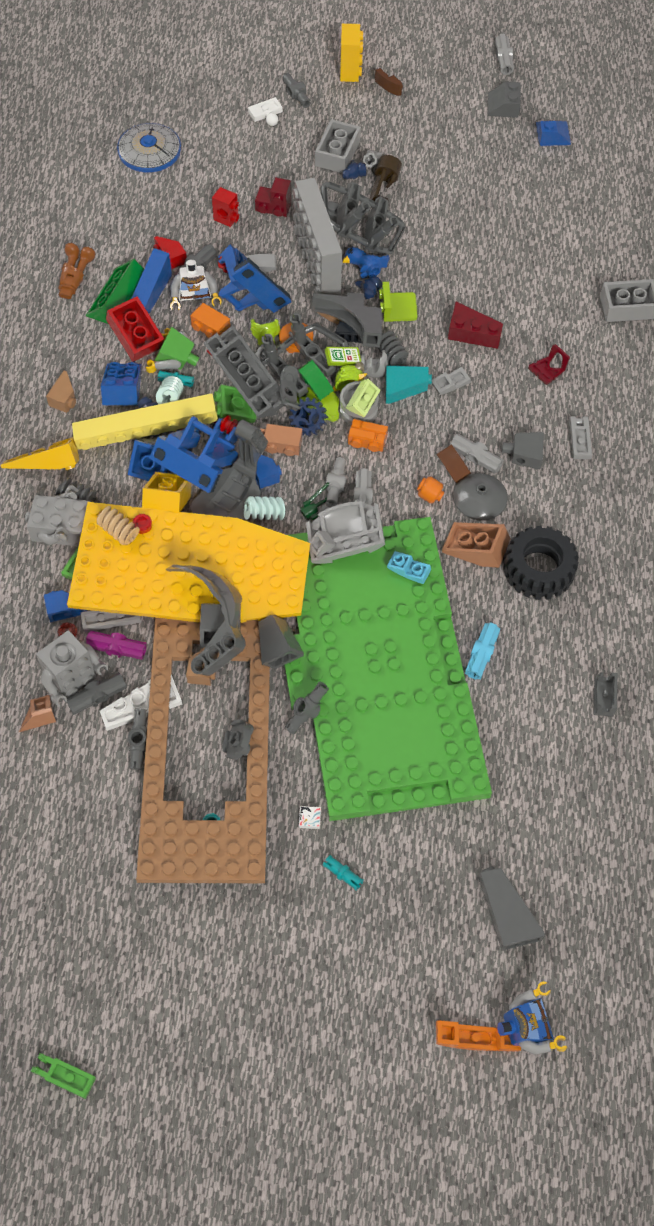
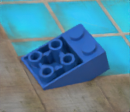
[101,362,142,405]

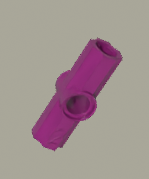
[86,631,147,660]

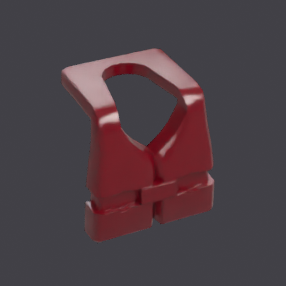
[528,344,570,385]

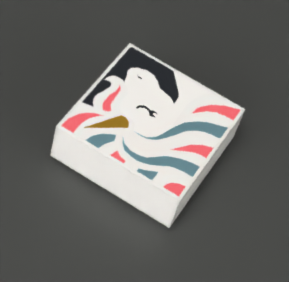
[299,806,321,829]

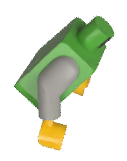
[145,327,200,373]

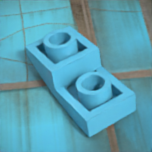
[387,551,431,584]

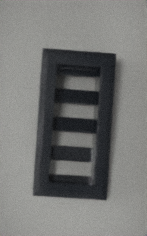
[335,321,362,343]

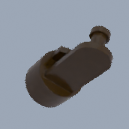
[369,155,402,203]

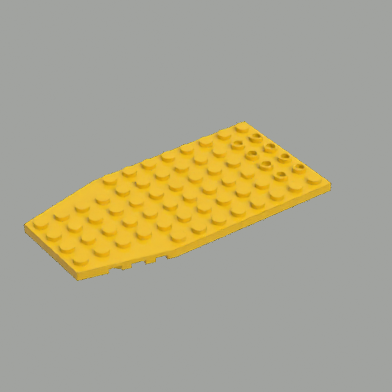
[67,502,310,623]

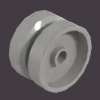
[340,381,379,425]

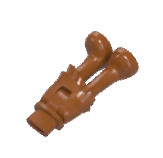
[58,243,96,299]

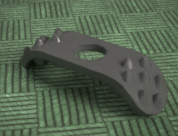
[280,365,301,411]

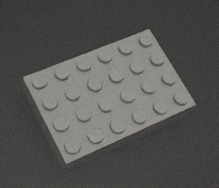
[293,178,342,296]

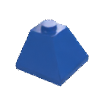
[536,121,571,146]

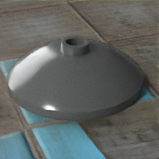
[453,473,508,520]

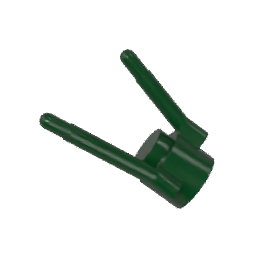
[300,482,329,520]

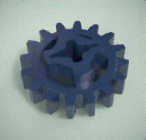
[289,397,328,437]

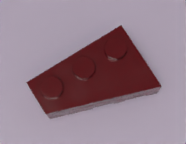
[448,301,503,349]

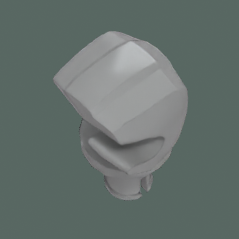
[360,350,388,378]

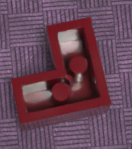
[255,177,292,217]

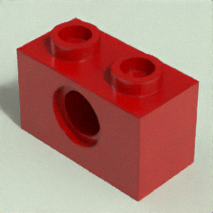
[212,187,240,227]

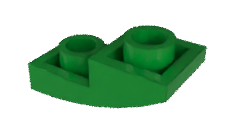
[298,360,334,401]

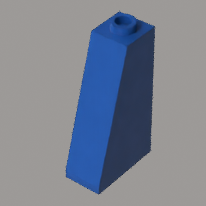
[131,248,172,314]

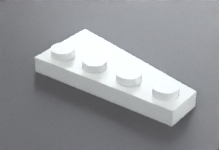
[100,675,182,731]

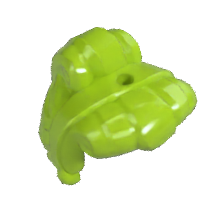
[250,319,280,346]

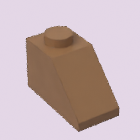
[46,371,76,413]

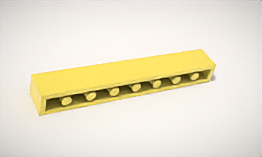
[72,393,218,450]

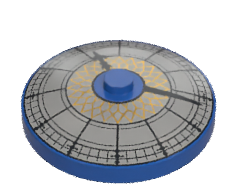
[117,123,181,173]

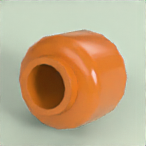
[416,476,445,504]

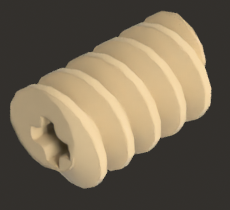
[97,506,140,545]

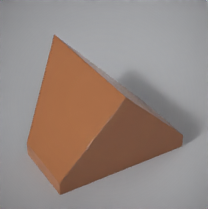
[19,695,56,732]

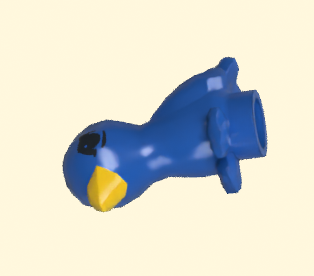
[342,247,390,279]

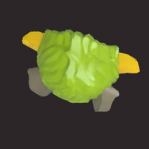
[333,362,367,392]

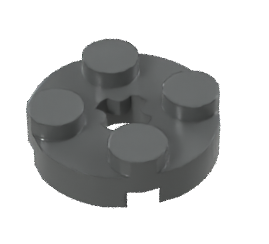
[222,719,254,760]

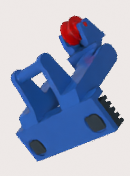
[218,244,291,313]
[149,415,238,493]

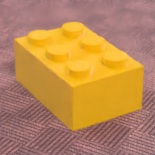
[340,23,363,82]
[142,472,192,513]

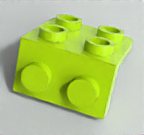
[379,282,418,322]

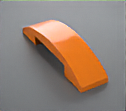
[436,1020,521,1051]

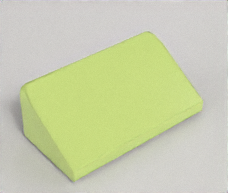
[346,379,380,417]

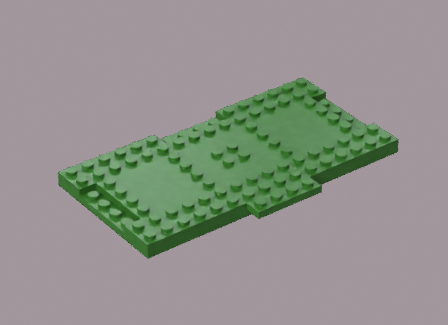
[285,517,492,821]

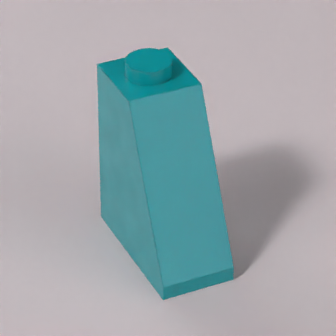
[386,366,432,404]

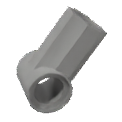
[363,150,384,167]

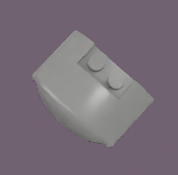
[306,501,385,564]

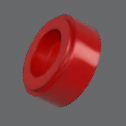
[133,514,152,534]

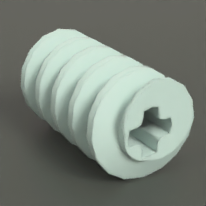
[156,376,184,405]
[244,496,285,520]

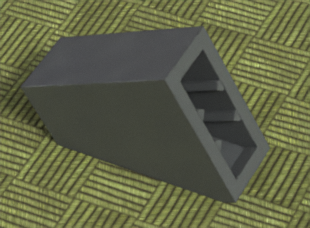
[259,615,304,669]

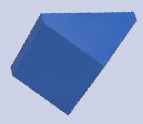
[128,440,168,481]

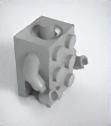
[25,485,90,546]
[36,630,108,707]

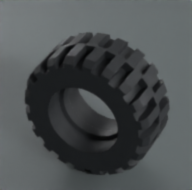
[504,526,579,600]

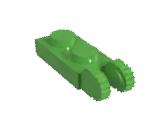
[31,1053,96,1099]

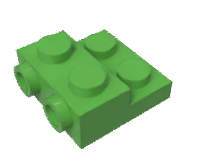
[214,385,256,423]

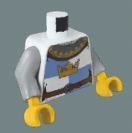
[170,260,222,310]

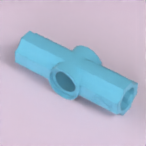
[465,623,500,680]

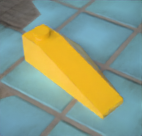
[1,437,79,470]

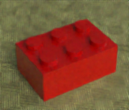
[106,296,164,362]

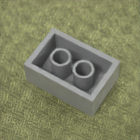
[315,119,361,173]
[600,279,654,322]

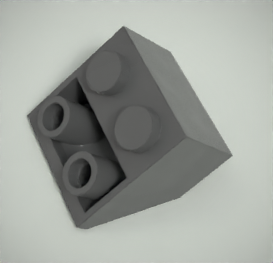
[200,603,241,648]

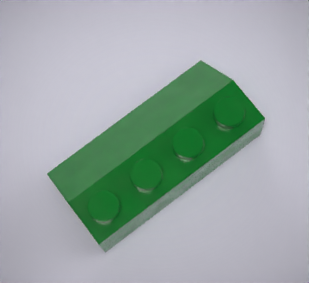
[85,259,144,324]

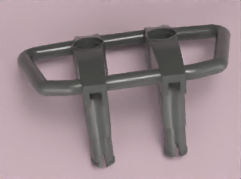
[321,181,405,255]
[260,313,349,398]

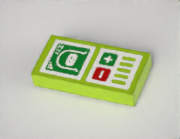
[325,347,361,366]

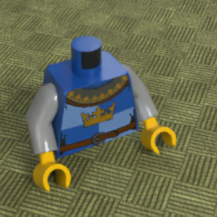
[497,981,567,1055]

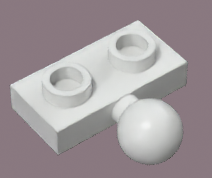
[248,97,283,126]

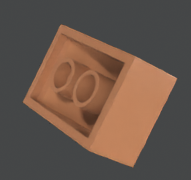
[442,522,511,568]

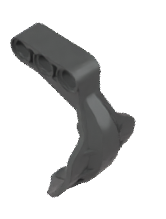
[191,420,268,520]
[165,564,246,676]

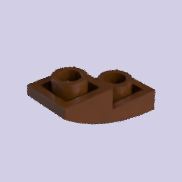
[375,68,403,96]
[437,444,471,483]

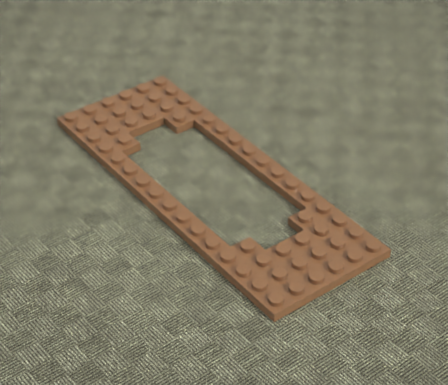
[136,618,270,883]

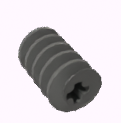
[379,331,408,366]
[56,478,97,503]

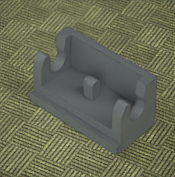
[594,672,618,717]

